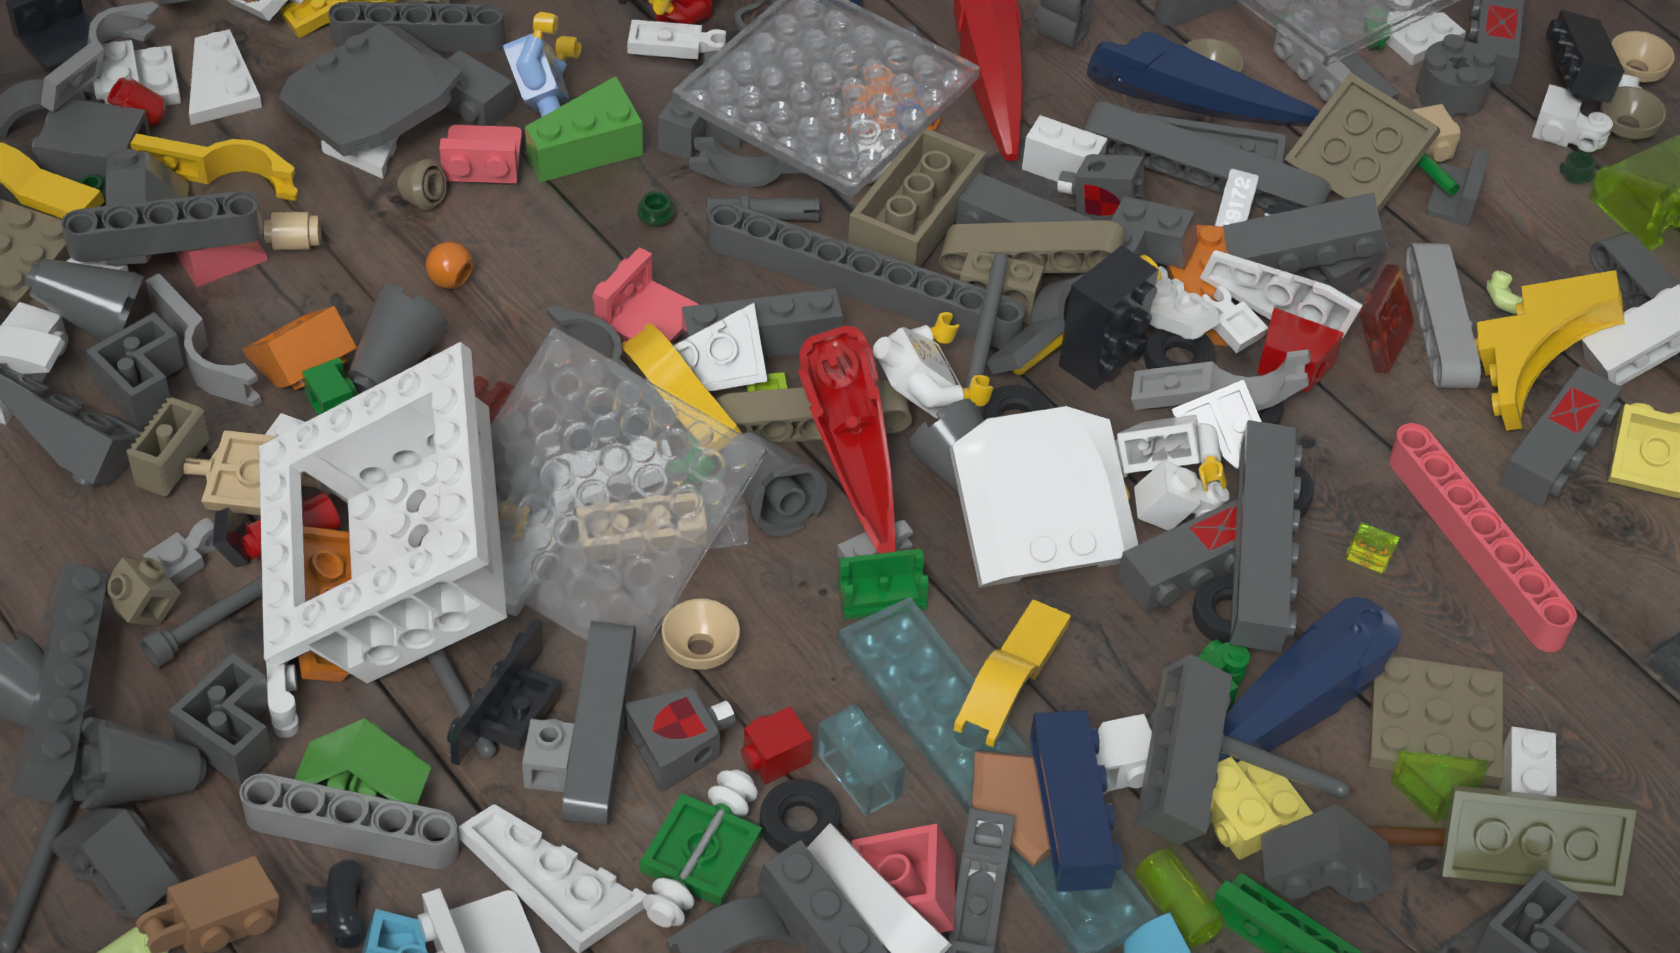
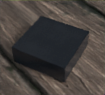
[212,507,249,567]

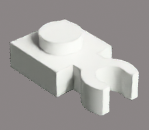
[1202,285,1268,353]

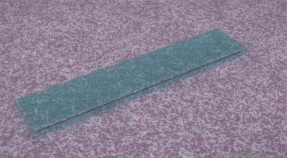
[837,597,1159,953]

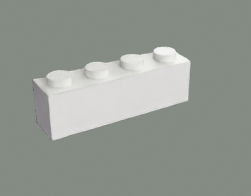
[1582,284,1680,386]

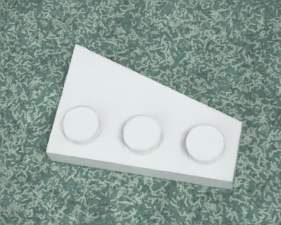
[189,29,262,125]
[645,302,767,397]

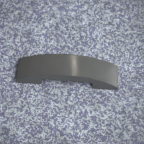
[947,808,1015,953]

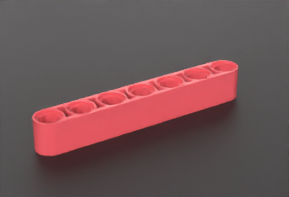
[1389,423,1577,652]

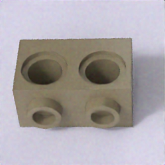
[960,248,1044,324]

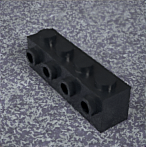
[1546,9,1625,104]

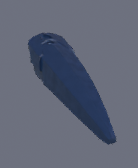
[1087,32,1320,125]
[1218,597,1401,763]

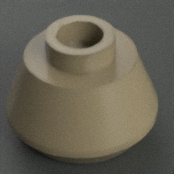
[398,159,446,210]

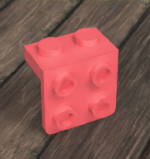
[439,125,522,184]
[593,247,699,344]

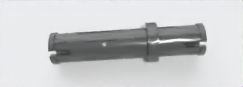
[706,194,820,222]

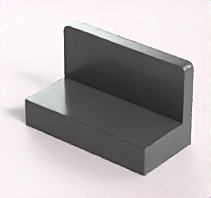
[1426,149,1490,226]

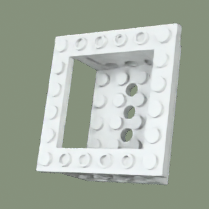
[259,342,507,684]

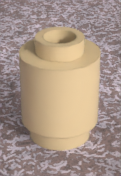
[264,212,321,250]

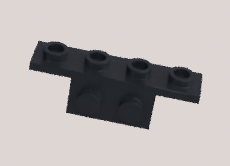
[447,619,561,766]

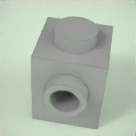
[522,719,575,792]

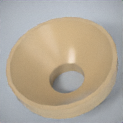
[1611,31,1675,83]
[662,599,740,669]

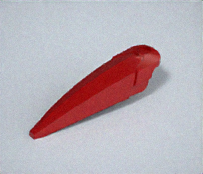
[953,0,1023,161]
[798,325,896,554]

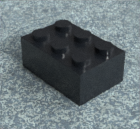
[1059,245,1159,390]

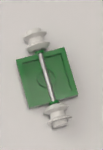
[639,770,762,927]

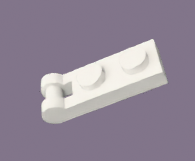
[266,661,300,738]

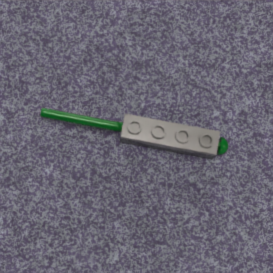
[1273,11,1460,196]

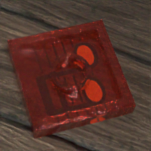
[1359,264,1415,374]

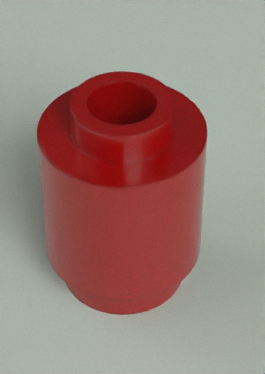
[107,77,166,126]

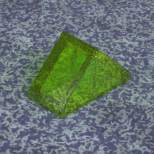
[1390,751,1488,824]

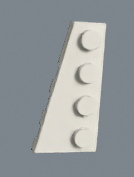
[458,804,647,953]

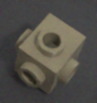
[105,557,181,626]

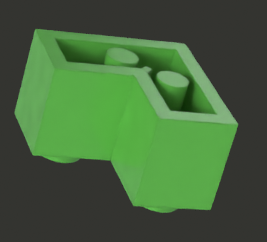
[294,718,431,805]

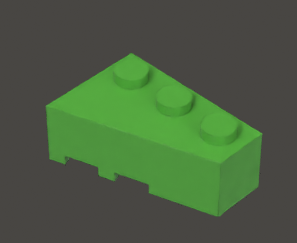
[525,76,643,183]

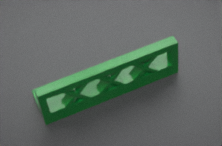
[1209,873,1363,953]

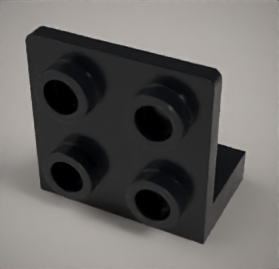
[6,0,111,73]

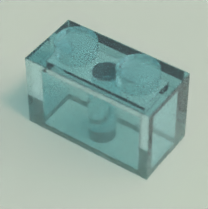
[817,704,906,816]

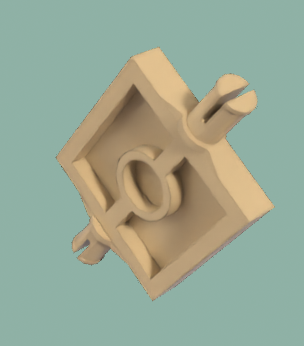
[184,430,322,515]

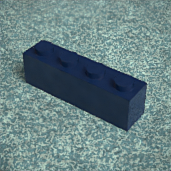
[1029,710,1123,892]

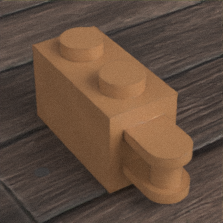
[136,856,280,953]

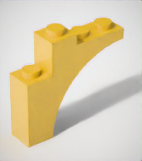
[1474,270,1625,431]

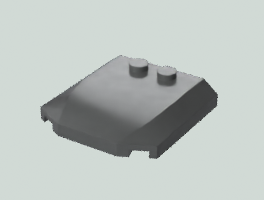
[278,23,466,157]

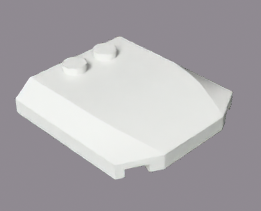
[949,406,1138,588]

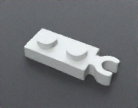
[628,20,726,59]

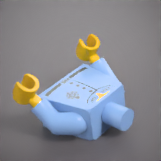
[503,12,582,117]

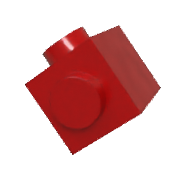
[741,706,813,785]

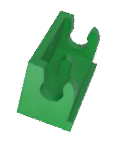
[837,549,928,620]

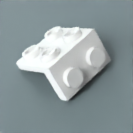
[418,888,541,953]

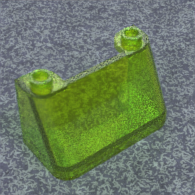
[1589,133,1680,251]

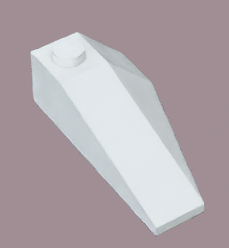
[1200,250,1363,340]

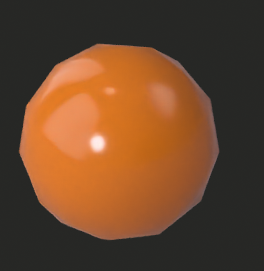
[425,241,474,290]

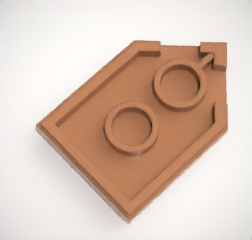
[972,751,1050,867]

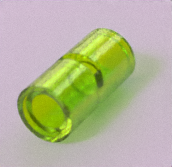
[1135,848,1226,948]

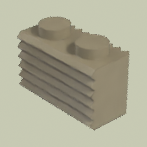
[126,397,210,497]

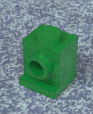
[302,357,358,416]

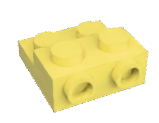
[1607,403,1680,499]
[1210,757,1313,860]

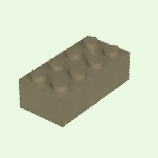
[848,126,986,267]

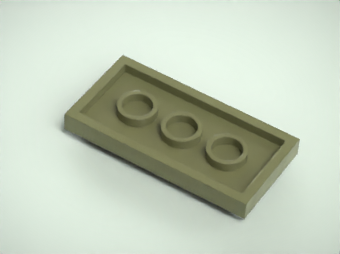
[1439,785,1637,896]

